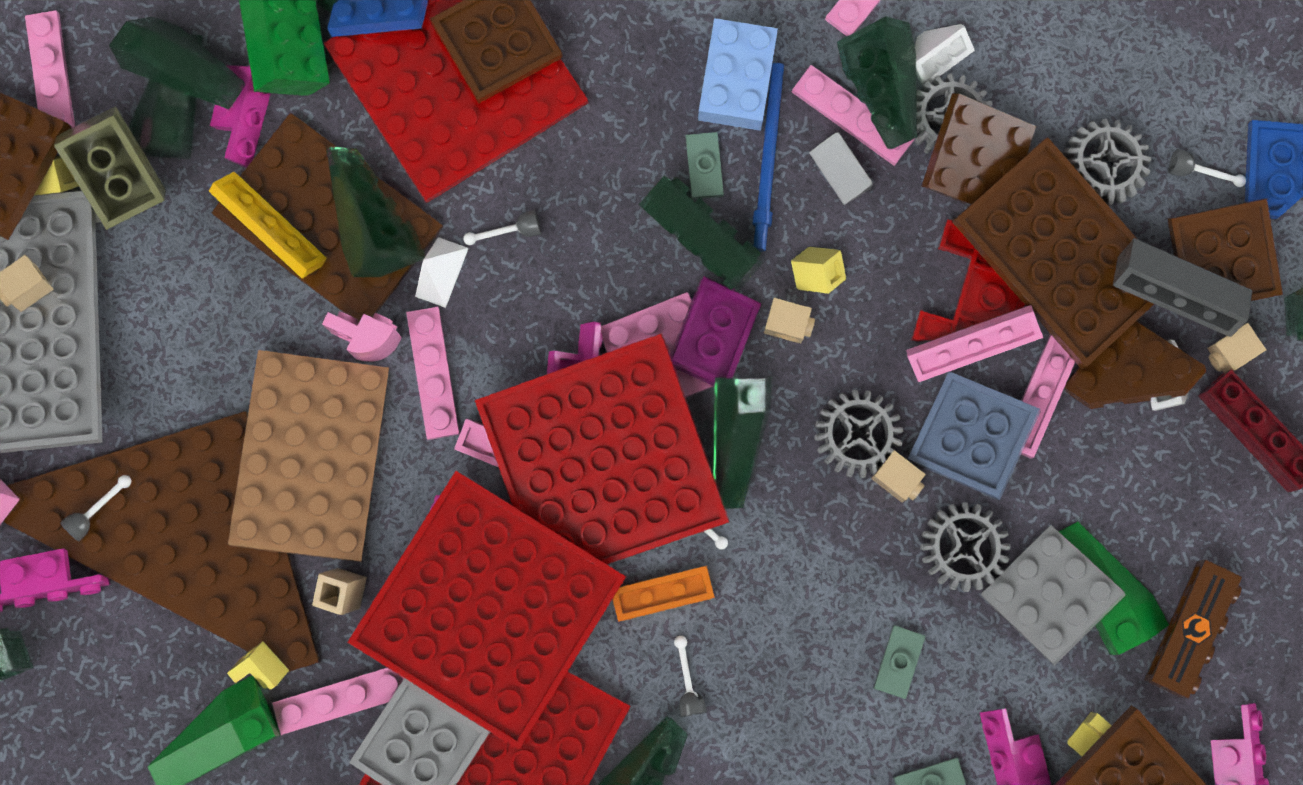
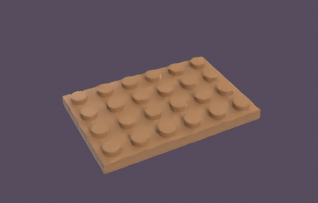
[228,350,389,562]

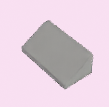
[809,132,873,206]

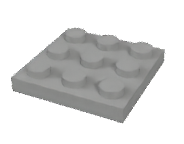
[981,525,1126,666]
[349,678,490,785]

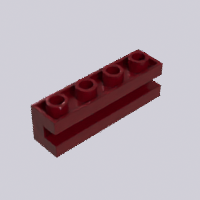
[1198,369,1303,492]

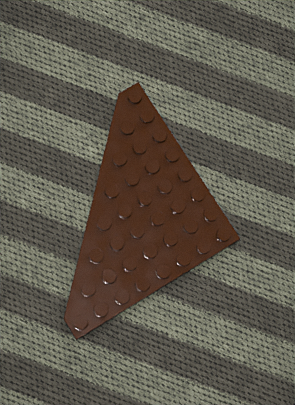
[3,411,320,672]

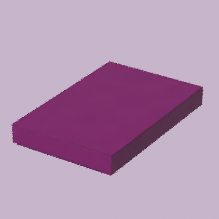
[670,276,762,391]

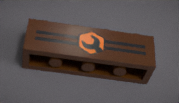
[1144,560,1242,699]

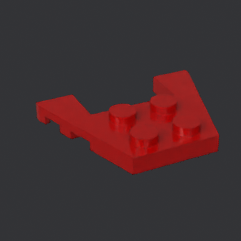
[911,219,1025,342]

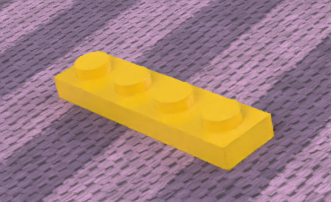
[209,172,327,278]

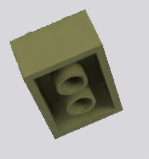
[54,106,166,230]

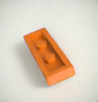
[613,566,715,622]

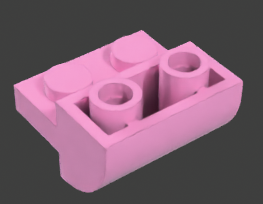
[322,311,402,362]

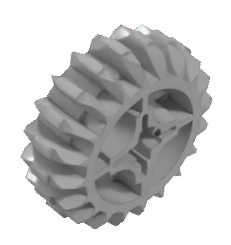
[907,73,993,154]
[1063,118,1152,206]
[814,390,903,478]
[920,502,1011,592]

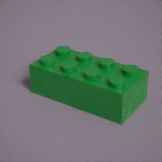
[239,0,330,96]

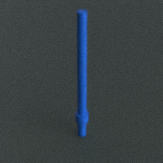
[752,63,784,252]

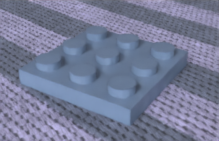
[908,371,1041,501]

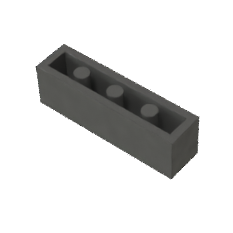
[1113,238,1252,337]

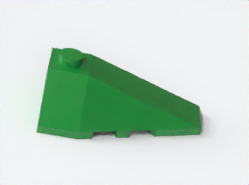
[1058,522,1169,655]
[148,676,281,785]

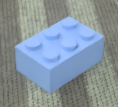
[698,18,778,131]

